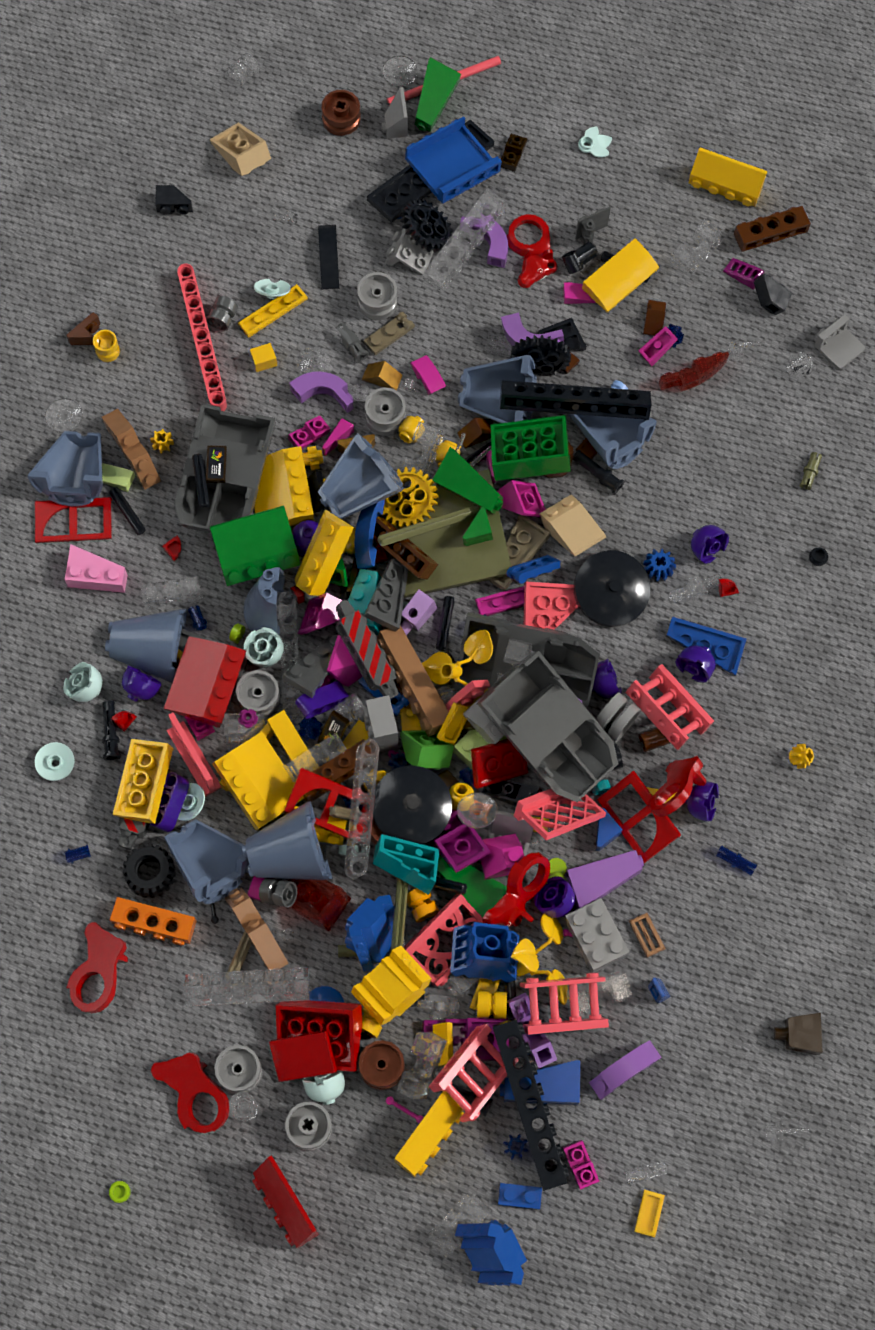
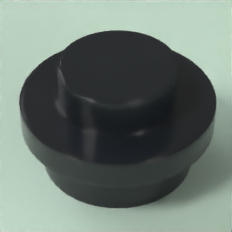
[809,547,828,566]

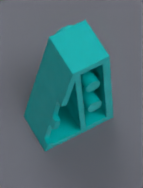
[348,569,382,635]
[373,834,439,895]

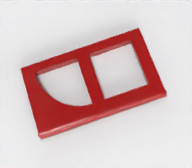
[35,497,112,543]
[283,767,372,843]
[597,771,681,863]

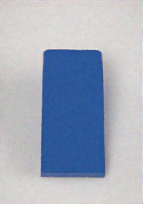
[648,977,670,1004]

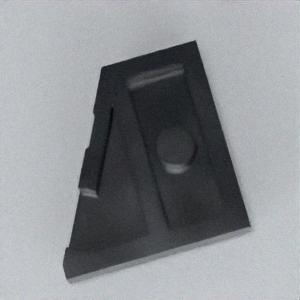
[538,318,587,351]

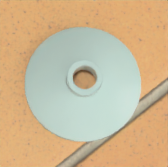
[254,279,291,299]
[35,742,75,781]
[178,783,205,821]

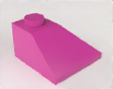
[497,480,546,517]
[298,593,342,635]
[327,635,362,687]
[480,833,524,880]

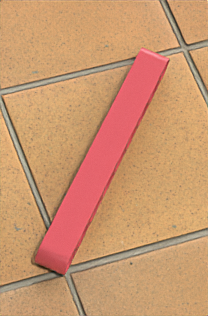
[177,264,227,411]

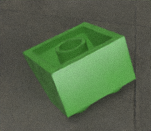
[400,730,454,770]

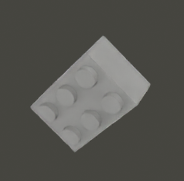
[363,695,398,754]
[564,898,630,973]

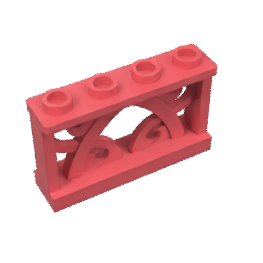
[403,894,483,987]

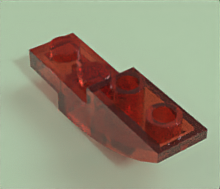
[659,351,729,392]

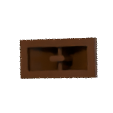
[457,418,493,449]

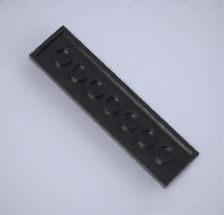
[367,120,495,223]

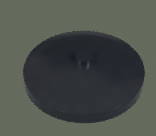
[574,550,650,627]
[371,765,452,845]

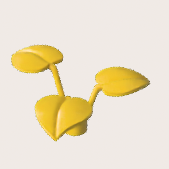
[422,630,493,707]
[511,914,568,1006]

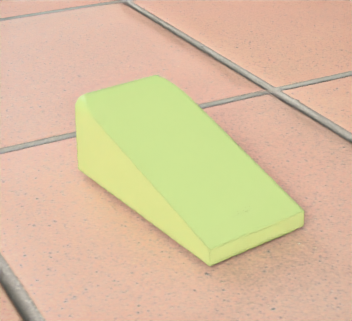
[102,463,135,492]

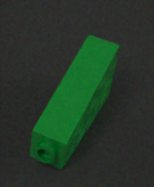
[415,57,461,132]
[432,447,503,514]
[437,855,507,918]

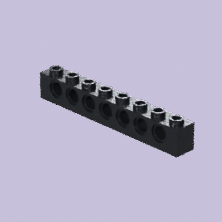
[500,380,652,420]
[492,1018,570,1191]

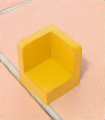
[250,343,277,372]

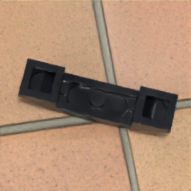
[318,225,340,290]

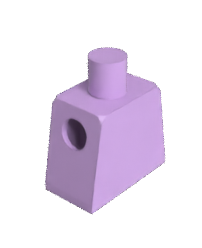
[401,589,437,636]

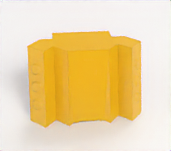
[351,946,432,1026]

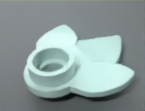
[578,126,612,158]

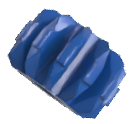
[643,548,676,581]

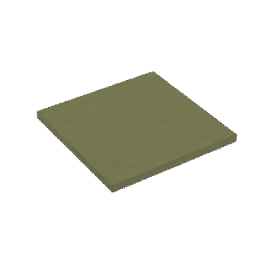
[384,469,511,598]

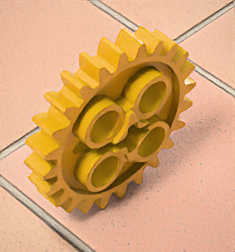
[382,467,439,528]

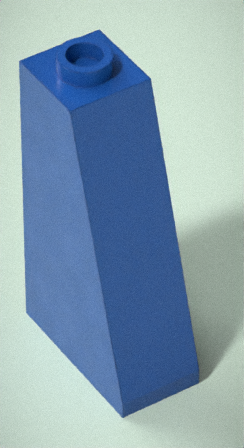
[500,1060,580,1105]

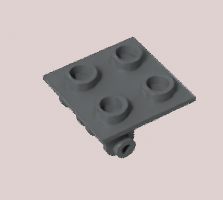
[575,206,611,244]

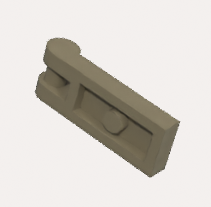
[364,312,415,355]

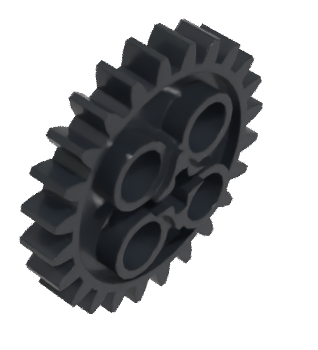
[400,199,453,253]
[510,335,571,376]

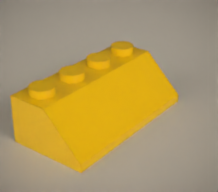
[688,147,768,207]
[294,510,354,596]
[394,1091,464,1177]

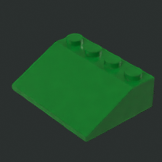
[491,415,571,481]
[210,506,301,586]

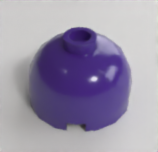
[292,520,319,558]
[691,525,729,564]
[675,645,716,683]
[592,658,622,699]
[122,666,162,702]
[685,781,719,821]
[534,876,575,918]

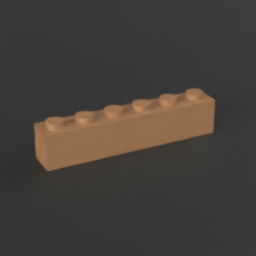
[377,625,449,737]

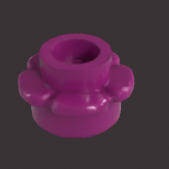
[238,709,258,728]

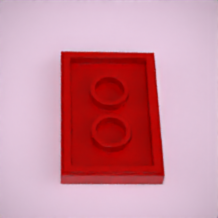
[471,739,528,788]
[269,1030,337,1082]

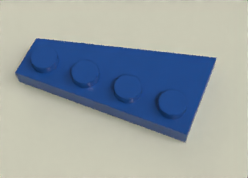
[666,617,747,676]

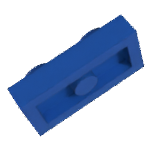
[498,1183,542,1210]

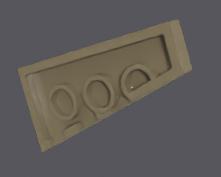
[489,514,551,591]

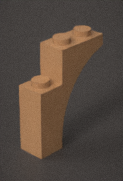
[102,409,161,490]
[225,887,289,974]

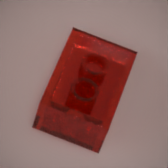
[288,879,351,932]

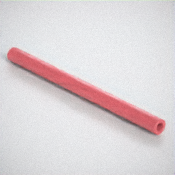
[387,56,501,106]

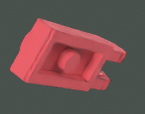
[446,680,490,712]

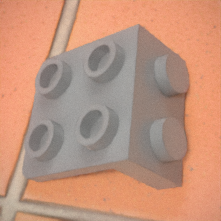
[385,229,434,275]
[814,314,865,370]
[490,811,533,856]

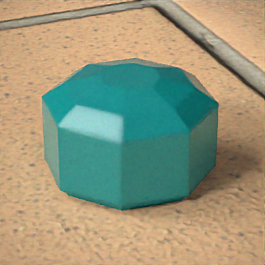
[591,779,611,795]

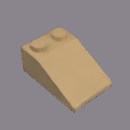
[210,122,271,176]
[540,495,606,557]

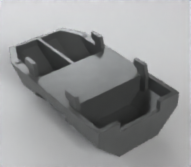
[174,404,276,533]
[453,612,600,707]
[477,651,618,802]

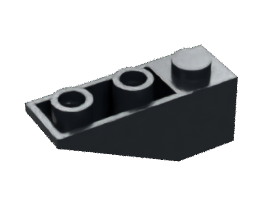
[482,780,543,807]

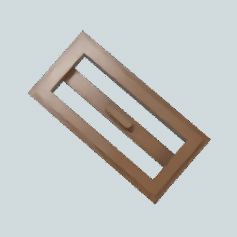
[629,913,666,958]

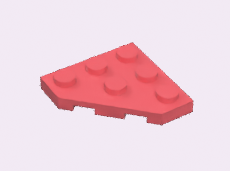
[524,582,578,630]

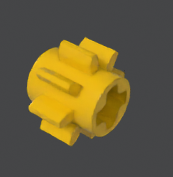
[150,429,174,454]
[303,446,324,470]
[789,744,814,769]

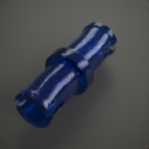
[716,845,757,876]

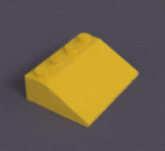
[254,446,314,526]
[212,732,304,830]

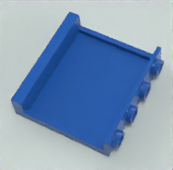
[405,116,502,204]

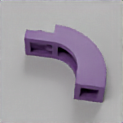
[460,215,508,268]
[501,313,564,346]
[289,372,354,413]
[507,993,557,1068]
[589,1040,662,1100]

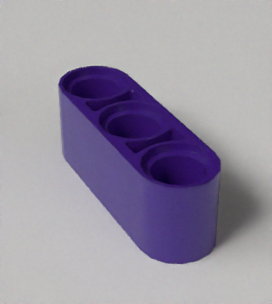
[295,681,350,719]
[150,772,189,832]

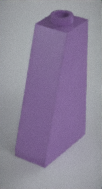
[566,850,644,909]

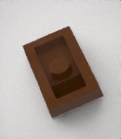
[643,300,666,336]
[66,312,100,345]

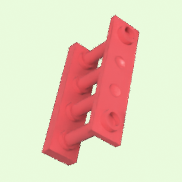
[625,664,714,750]
[520,973,609,1035]
[428,1024,519,1122]

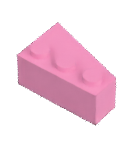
[65,544,128,593]

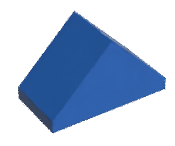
[595,808,622,851]

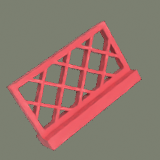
[166,713,221,797]
[514,789,606,840]

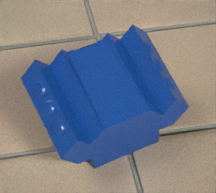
[345,895,395,972]
[450,922,519,983]
[455,1220,527,1286]

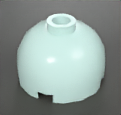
[244,627,284,668]
[63,662,103,702]
[302,1070,345,1105]

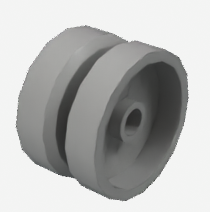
[357,272,397,320]
[365,387,406,436]
[236,670,281,719]
[596,692,641,743]
[214,1045,262,1095]
[285,1102,332,1151]

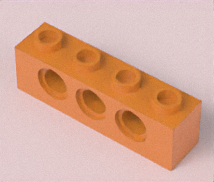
[110,897,197,946]

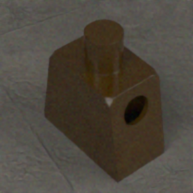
[774,1013,823,1055]

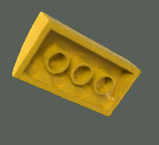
[582,238,659,313]
[113,739,173,824]

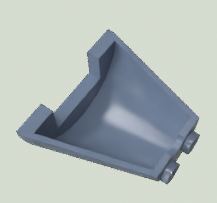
[458,355,537,423]
[568,414,657,469]
[28,431,103,506]
[318,433,404,520]
[243,567,286,635]
[105,609,187,683]
[242,801,333,880]
[164,820,250,904]

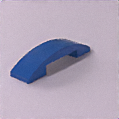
[354,499,385,570]

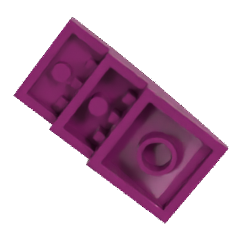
[430,809,490,873]
[422,1018,509,1063]

